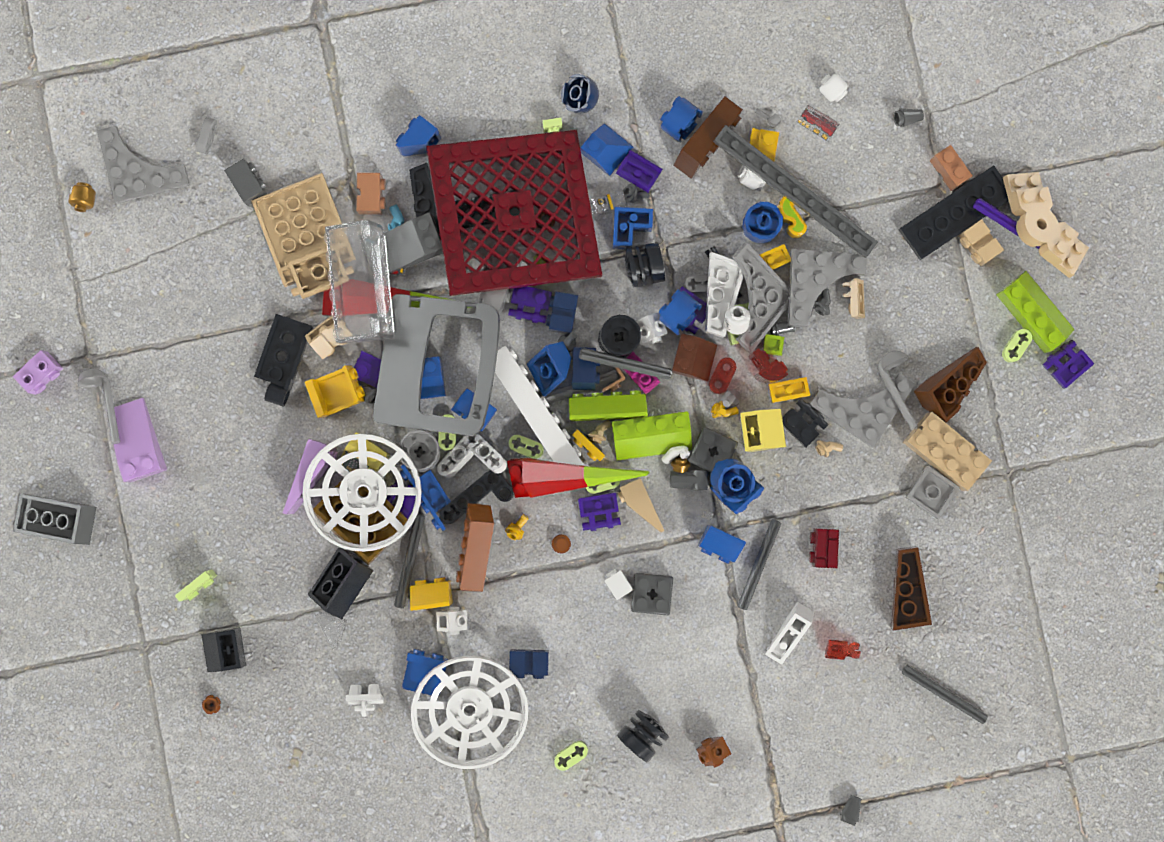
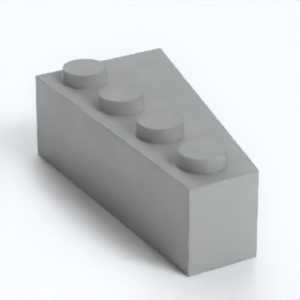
[474,245,522,321]

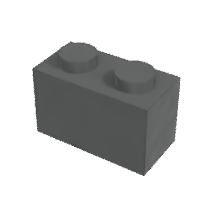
[224,158,267,206]

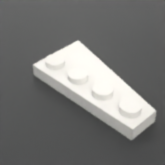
[705,252,744,338]

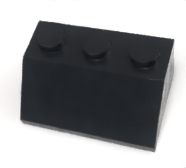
[308,547,374,619]

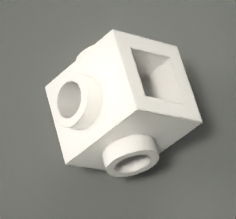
[636,313,668,344]
[436,606,468,635]

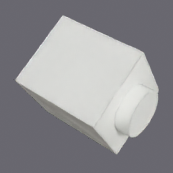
[604,569,633,600]

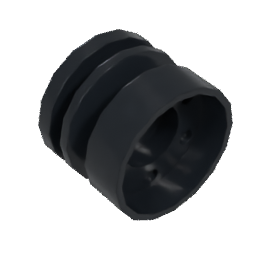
[625,242,665,288]
[598,314,641,357]
[617,710,669,763]

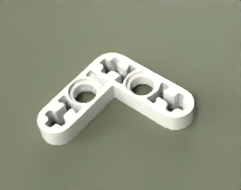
[437,433,507,479]

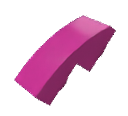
[623,352,660,395]

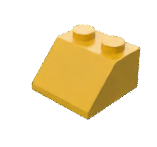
[410,577,453,611]

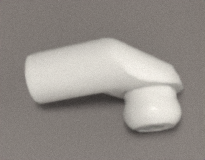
[661,445,690,464]

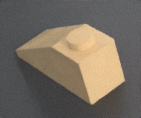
[618,478,664,532]

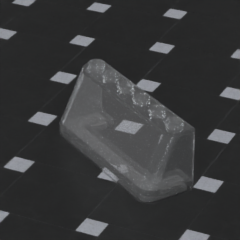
[324,219,394,343]

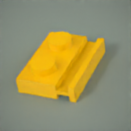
[749,128,779,162]

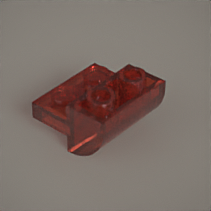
[748,348,788,384]

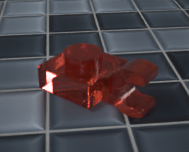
[825,640,861,660]

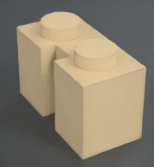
[959,219,1004,266]
[305,313,353,359]

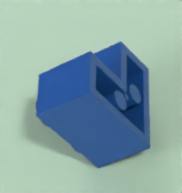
[613,207,653,250]

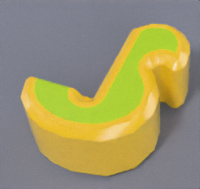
[777,197,807,238]

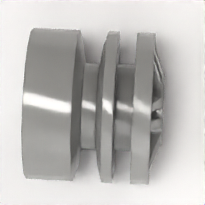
[399,430,440,473]

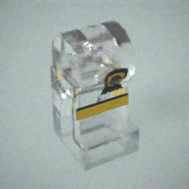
[589,189,627,216]

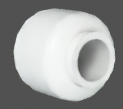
[819,73,848,102]
[738,165,766,190]
[724,306,750,335]

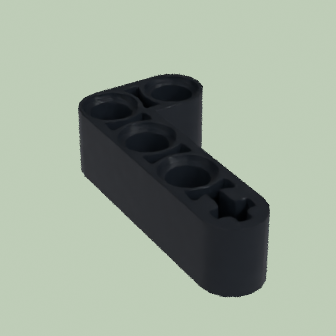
[439,470,514,525]

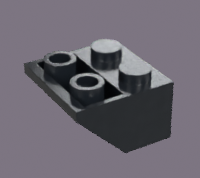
[201,627,246,673]

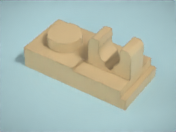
[843,278,865,319]

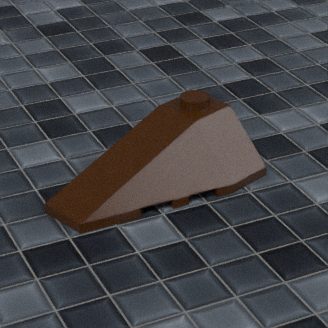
[914,347,987,423]

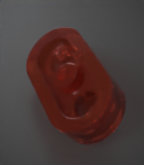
[709,357,737,394]

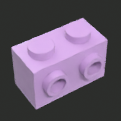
[13,350,63,395]

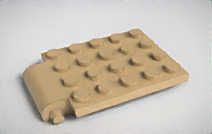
[251,173,356,299]

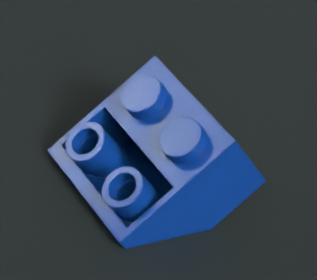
[396,115,441,156]

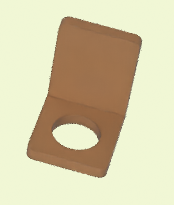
[602,367,626,393]

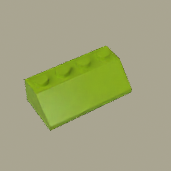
[996,271,1075,353]
[569,391,648,422]
[611,411,692,460]

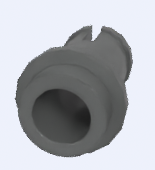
[770,321,795,336]

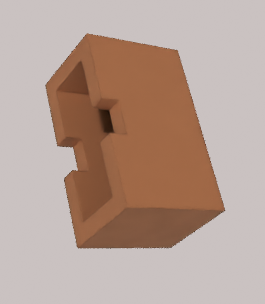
[930,145,973,191]
[357,173,386,215]

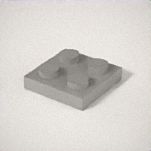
[905,466,960,519]

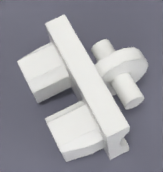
[346,684,384,717]

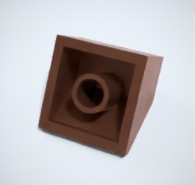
[672,333,717,382]

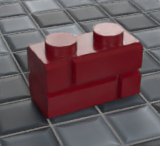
[809,528,839,568]

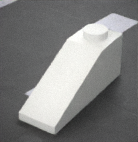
[765,602,814,664]

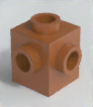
[696,736,732,768]

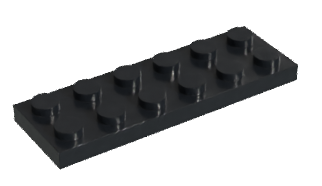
[898,165,1009,260]

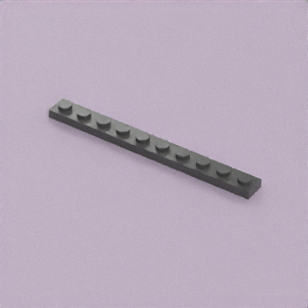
[713,125,878,258]

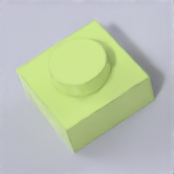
[542,118,563,133]

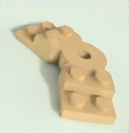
[1003,172,1089,278]

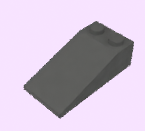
[362,213,443,280]
[13,494,97,545]

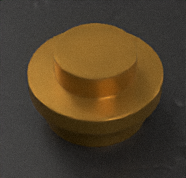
[671,457,691,473]

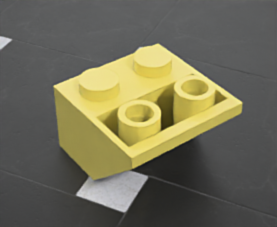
[740,409,786,452]

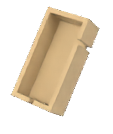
[903,412,992,491]

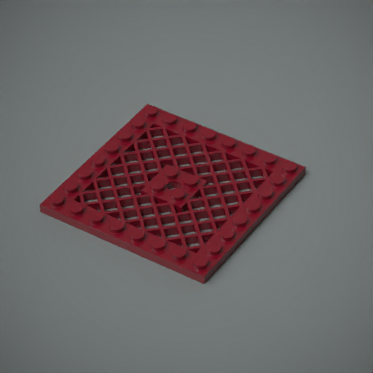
[426,130,602,296]

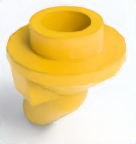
[711,401,739,418]
[505,514,529,540]

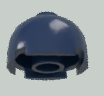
[561,74,599,114]

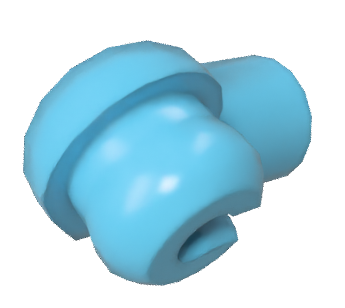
[388,204,405,231]

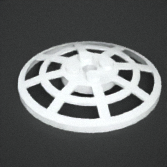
[303,434,422,552]
[411,656,528,769]

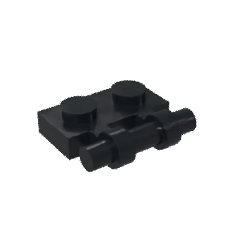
[782,398,829,448]

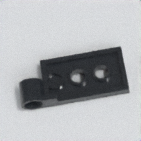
[254,314,313,407]

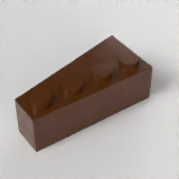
[673,96,743,179]
[891,546,932,631]

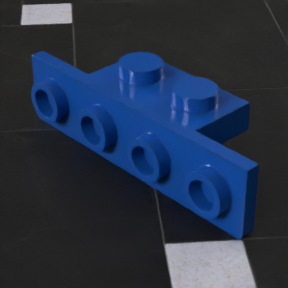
[399,464,451,531]

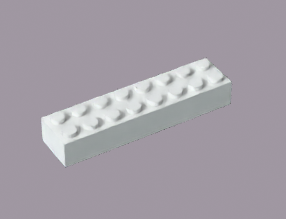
[495,346,589,466]

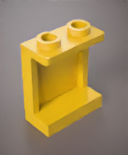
[305,365,365,418]

